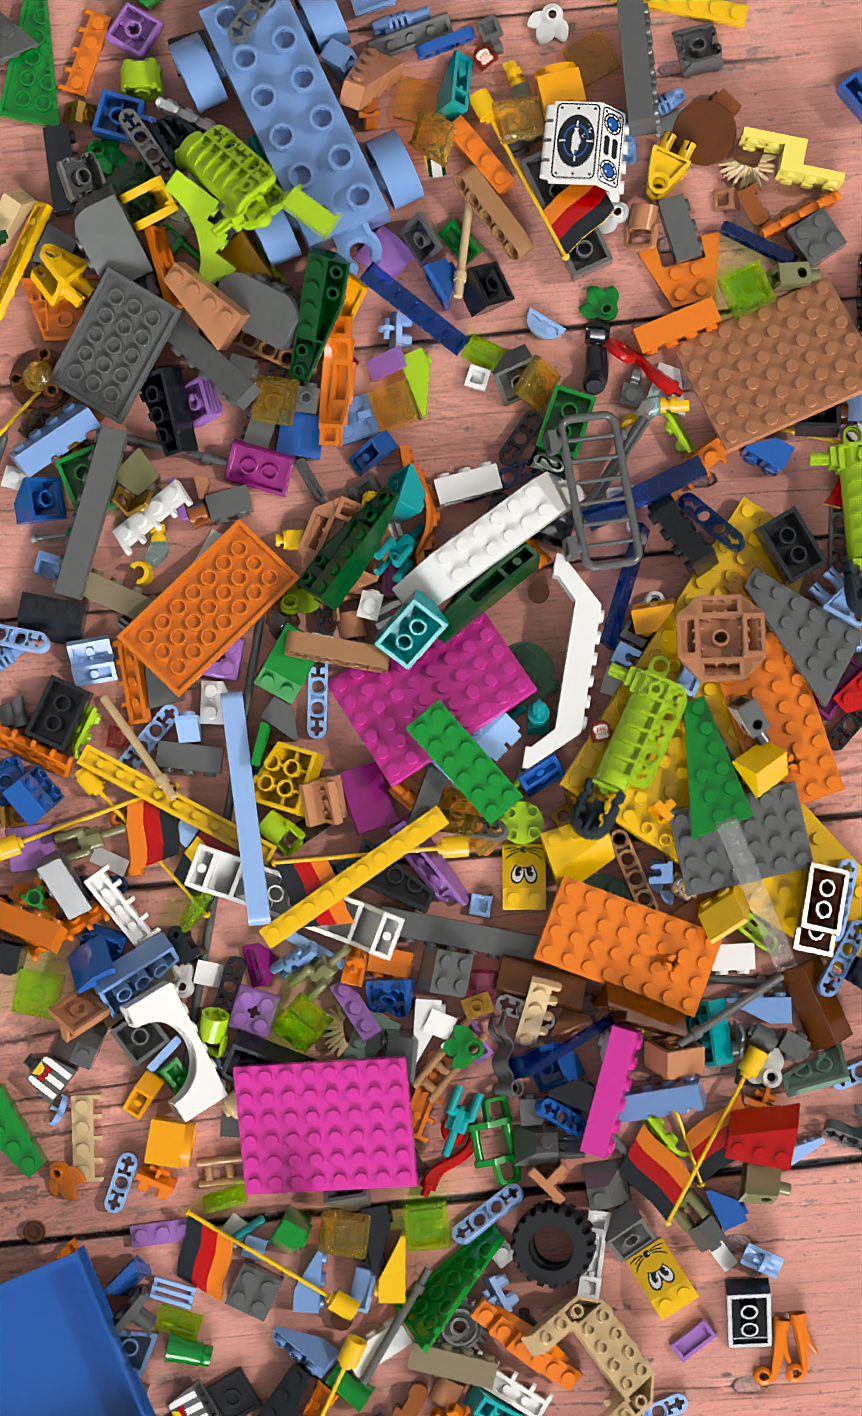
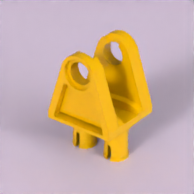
[646,131,696,202]
[118,175,178,232]
[30,243,97,308]

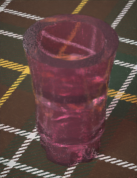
[470,969,499,1018]

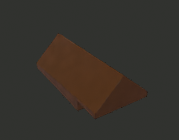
[792,862,850,957]
[495,954,587,1012]
[780,956,853,1052]
[593,981,687,1037]

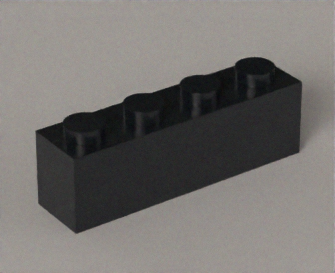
[43,124,78,217]
[487,492,574,549]

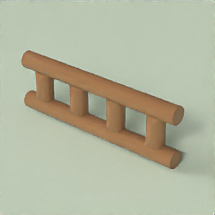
[410,1017,489,1103]
[196,1153,245,1189]

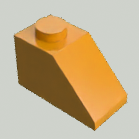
[631,598,675,637]
[122,1069,165,1120]

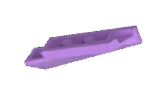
[389,812,471,906]

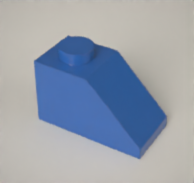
[348,430,399,477]
[704,1187,749,1232]

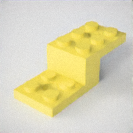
[738,127,845,193]

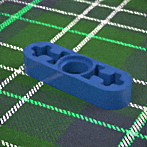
[415,26,476,61]
[534,1098,587,1136]

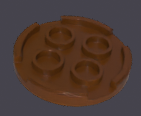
[673,100,737,166]

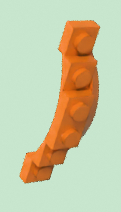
[318,316,356,447]
[398,444,441,567]
[469,1297,583,1391]

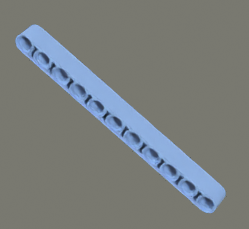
[220,691,271,926]

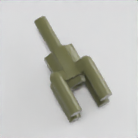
[54,823,127,862]
[288,945,351,1004]
[673,1188,711,1232]

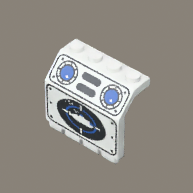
[540,101,630,202]

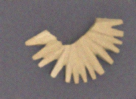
[718,153,777,190]
[321,1003,349,1057]

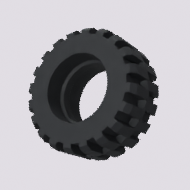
[510,1200,597,1289]

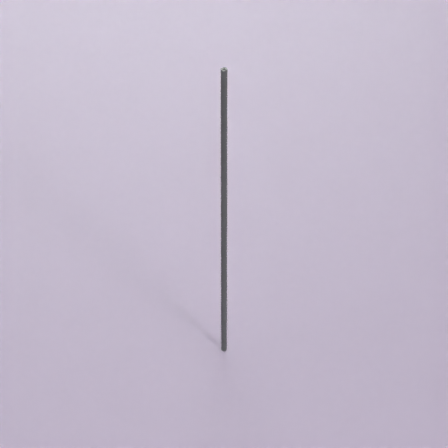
[182,616,265,1071]

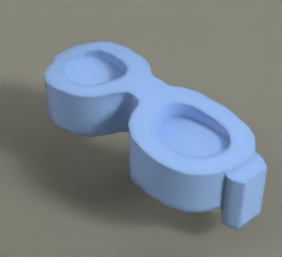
[649,883,674,905]
[48,1094,68,1126]

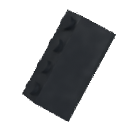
[219,1029,319,1081]

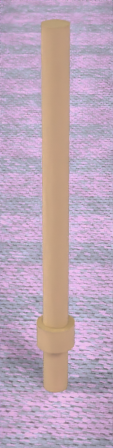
[453,200,473,299]
[100,695,178,801]

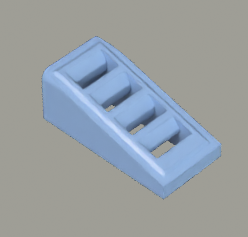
[791,1135,825,1166]

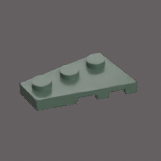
[341,1010,403,1059]
[782,1042,851,1097]

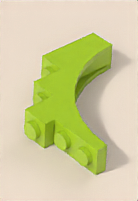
[164,169,236,314]

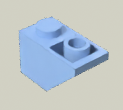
[175,711,202,743]

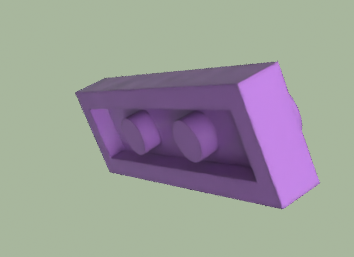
[329,982,382,1043]
[130,1217,188,1248]

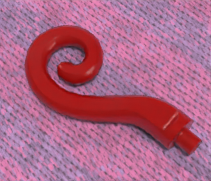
[604,337,684,398]
[419,1115,480,1198]

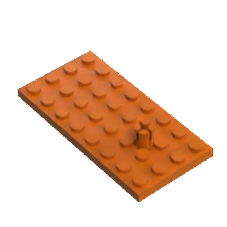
[117,519,300,698]
[717,632,845,805]
[532,875,723,1017]

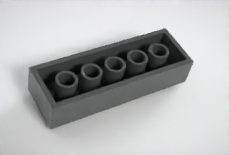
[617,0,661,137]
[519,151,613,282]

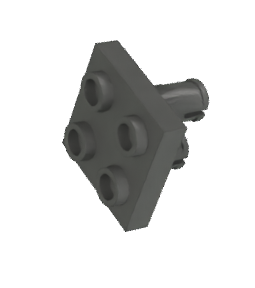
[113,1284,157,1334]

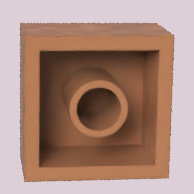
[644,1036,705,1080]

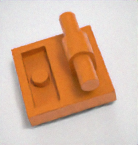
[388,766,448,812]

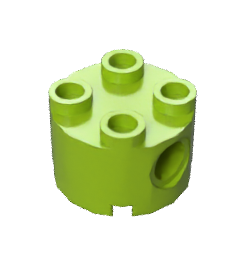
[120,58,163,103]
[501,801,544,844]

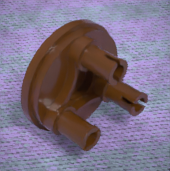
[9,347,71,412]

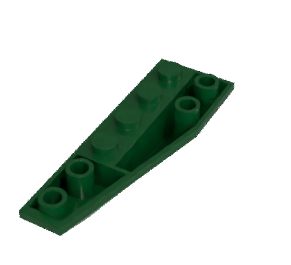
[288,248,351,382]
[296,487,400,611]
[437,542,540,644]

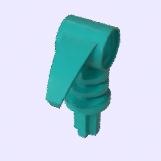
[527,693,550,735]

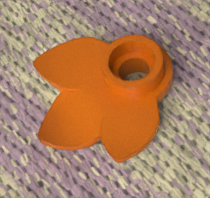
[48,1161,86,1201]

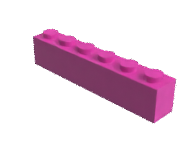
[580,1023,643,1159]

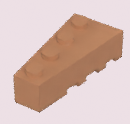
[339,48,405,110]
[164,262,251,351]

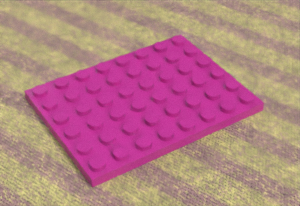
[328,607,538,787]
[233,1056,418,1195]

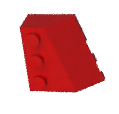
[723,1103,800,1171]

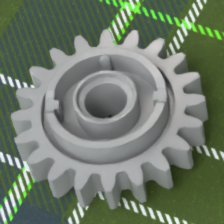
[436,1295,489,1350]

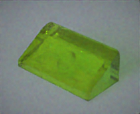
[462,334,508,372]
[179,890,214,933]
[203,1184,248,1214]
[155,1304,203,1341]

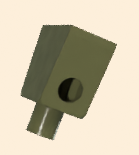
[766,261,821,293]
[116,448,162,498]
[738,1162,791,1205]

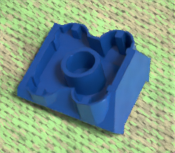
[0,755,26,807]
[79,923,127,962]
[366,977,416,1018]
[104,1254,151,1297]

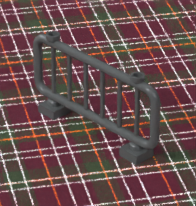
[542,411,647,571]

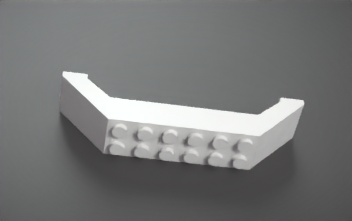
[392,472,588,607]
[521,553,604,769]
[184,844,405,961]

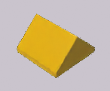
[732,741,788,798]

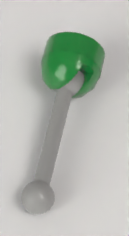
[30,526,73,543]

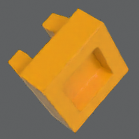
[647,798,677,825]

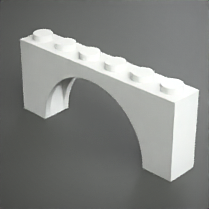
[120,981,228,1122]

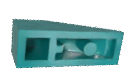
[435,50,473,122]
[463,1385,525,1416]

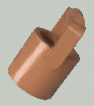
[624,203,659,251]
[332,593,367,640]
[428,1375,470,1408]

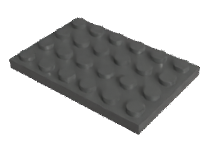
[48,267,183,424]
[669,781,814,897]

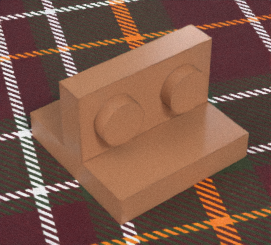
[298,774,348,827]
[48,990,110,1042]
[527,1159,568,1205]

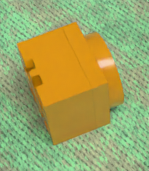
[534,62,586,121]
[144,1114,197,1168]

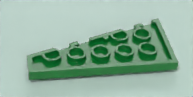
[0,0,60,127]
[683,696,753,840]
[394,1223,506,1353]

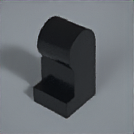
[167,925,208,965]

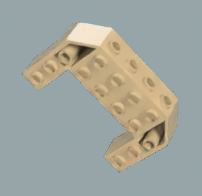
[520,1296,654,1416]

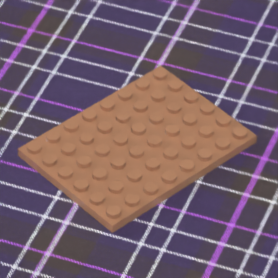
[672,277,862,454]

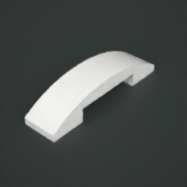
[577,1209,610,1300]

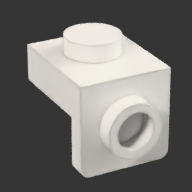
[357,589,384,621]

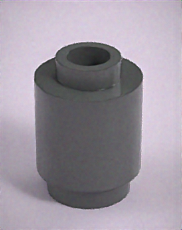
[746,1022,780,1052]

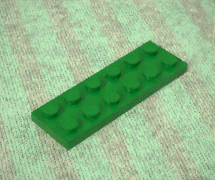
[405,699,524,825]

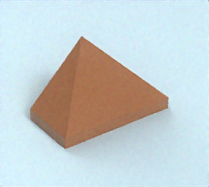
[551,1010,597,1046]

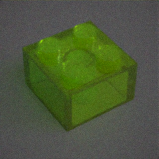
[717,259,776,320]
[11,967,66,1020]
[271,992,334,1054]
[403,1200,451,1252]

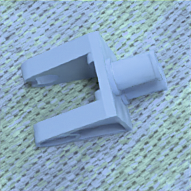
[807,566,862,628]

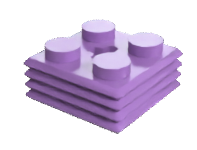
[105,1,164,61]
[184,376,223,428]
[203,638,245,681]
[228,984,281,1039]

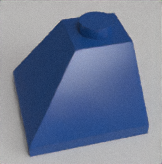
[423,258,457,311]
[14,477,67,525]
[524,1041,586,1092]

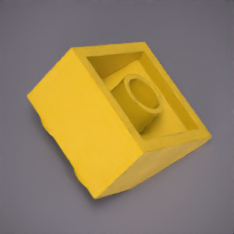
[698,885,750,944]

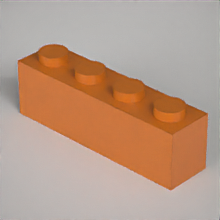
[445,115,516,198]
[631,296,722,357]
[0,897,68,954]

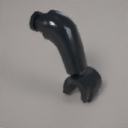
[583,320,610,395]

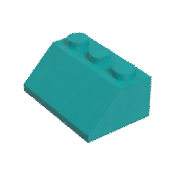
[374,589,449,670]
[684,997,733,1067]

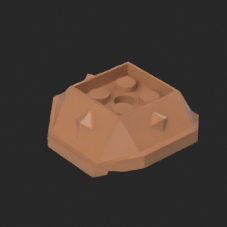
[298,496,392,593]
[676,594,766,682]

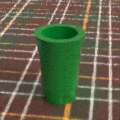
[163,1332,213,1367]
[325,1365,376,1412]

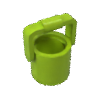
[259,809,305,856]
[196,1007,229,1058]

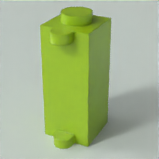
[282,183,342,240]

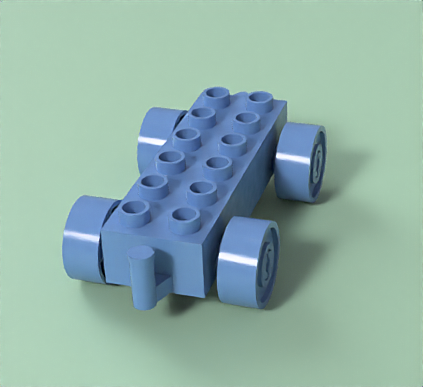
[168,0,424,275]

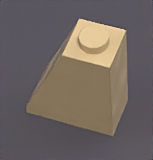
[0,188,38,248]

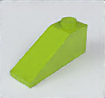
[402,347,432,419]

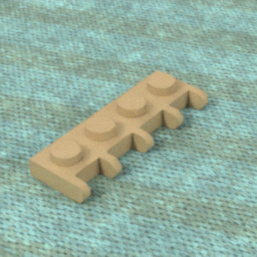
[514,976,562,1048]
[71,1094,104,1182]

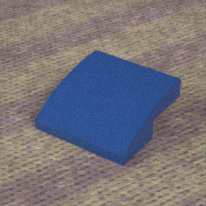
[275,410,322,460]
[517,752,565,798]
[67,934,116,994]

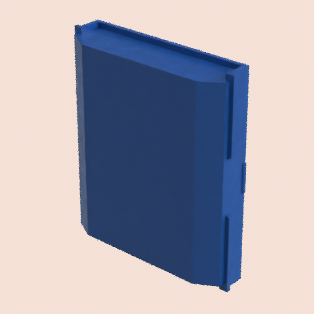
[0,1245,156,1416]

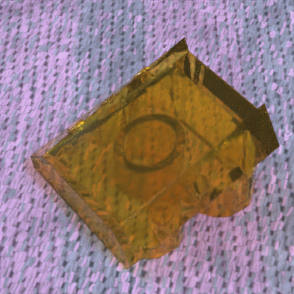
[492,93,546,144]
[408,109,457,167]
[251,375,300,426]
[438,788,481,836]
[316,1209,371,1259]

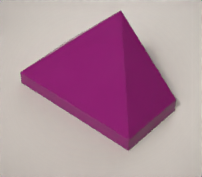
[242,942,280,988]

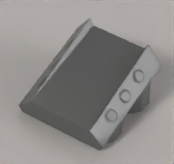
[672,22,724,79]
[57,152,106,203]

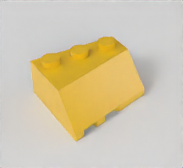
[253,741,325,818]
[540,813,615,889]

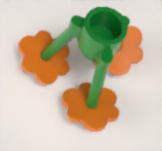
[8,876,60,920]

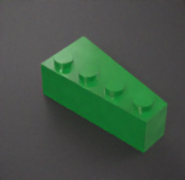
[0,1083,48,1179]
[268,1205,313,1255]

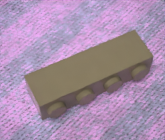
[83,568,157,619]
[407,1339,499,1390]

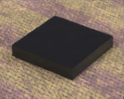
[205,1367,263,1416]

